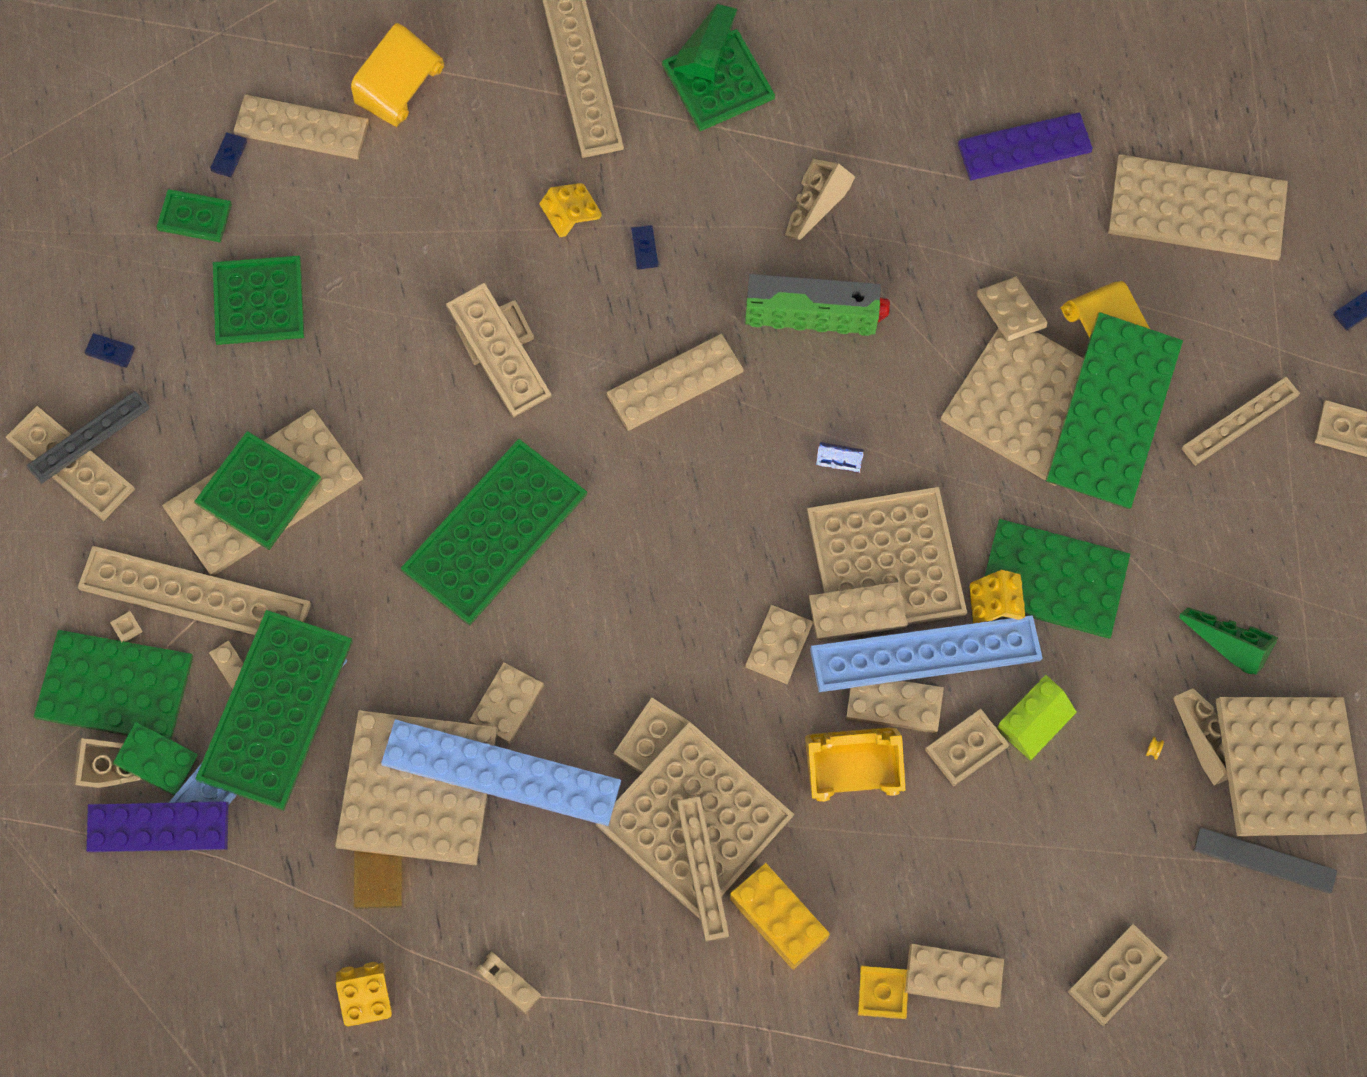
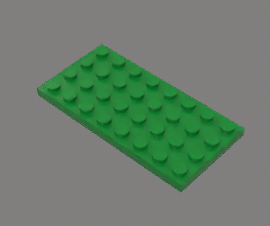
[1045,312,1183,509]
[401,439,587,626]
[195,610,353,811]

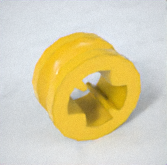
[1146,736,1164,760]

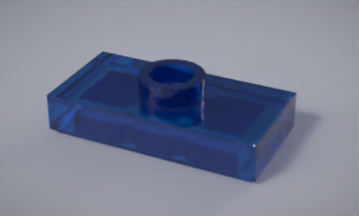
[210,132,247,178]
[631,225,658,269]
[1333,291,1367,331]
[85,333,135,368]
[816,442,864,473]

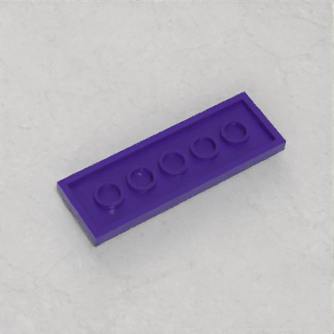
[958,112,1093,181]
[86,802,229,852]

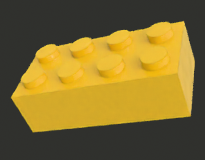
[730,863,830,970]

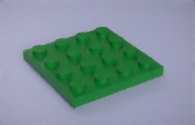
[662,29,775,132]
[213,256,305,345]
[194,431,322,550]

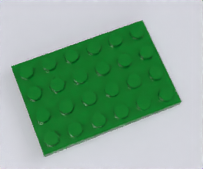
[984,519,1131,639]
[34,630,193,740]

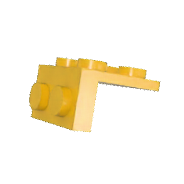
[539,183,602,237]
[969,570,1025,623]
[336,962,392,1026]

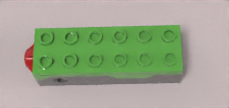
[745,274,890,336]

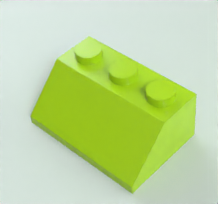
[997,675,1077,761]

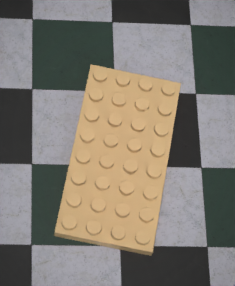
[1108,154,1288,260]
[162,409,363,576]

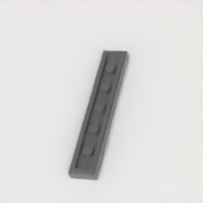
[27,391,149,484]
[1193,827,1337,894]

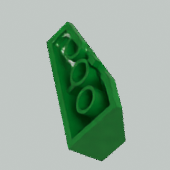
[673,4,737,81]
[1179,607,1278,675]

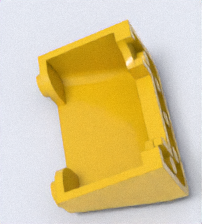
[351,23,444,127]
[1061,281,1150,338]
[805,727,906,801]

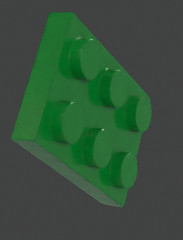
[157,189,232,243]
[112,722,198,796]

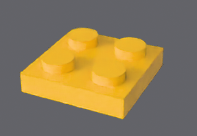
[858,966,908,1019]

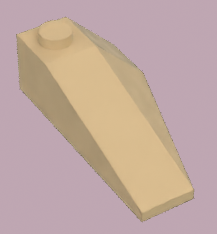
[785,159,855,240]
[1173,688,1228,786]
[75,738,142,788]

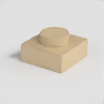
[110,611,143,642]

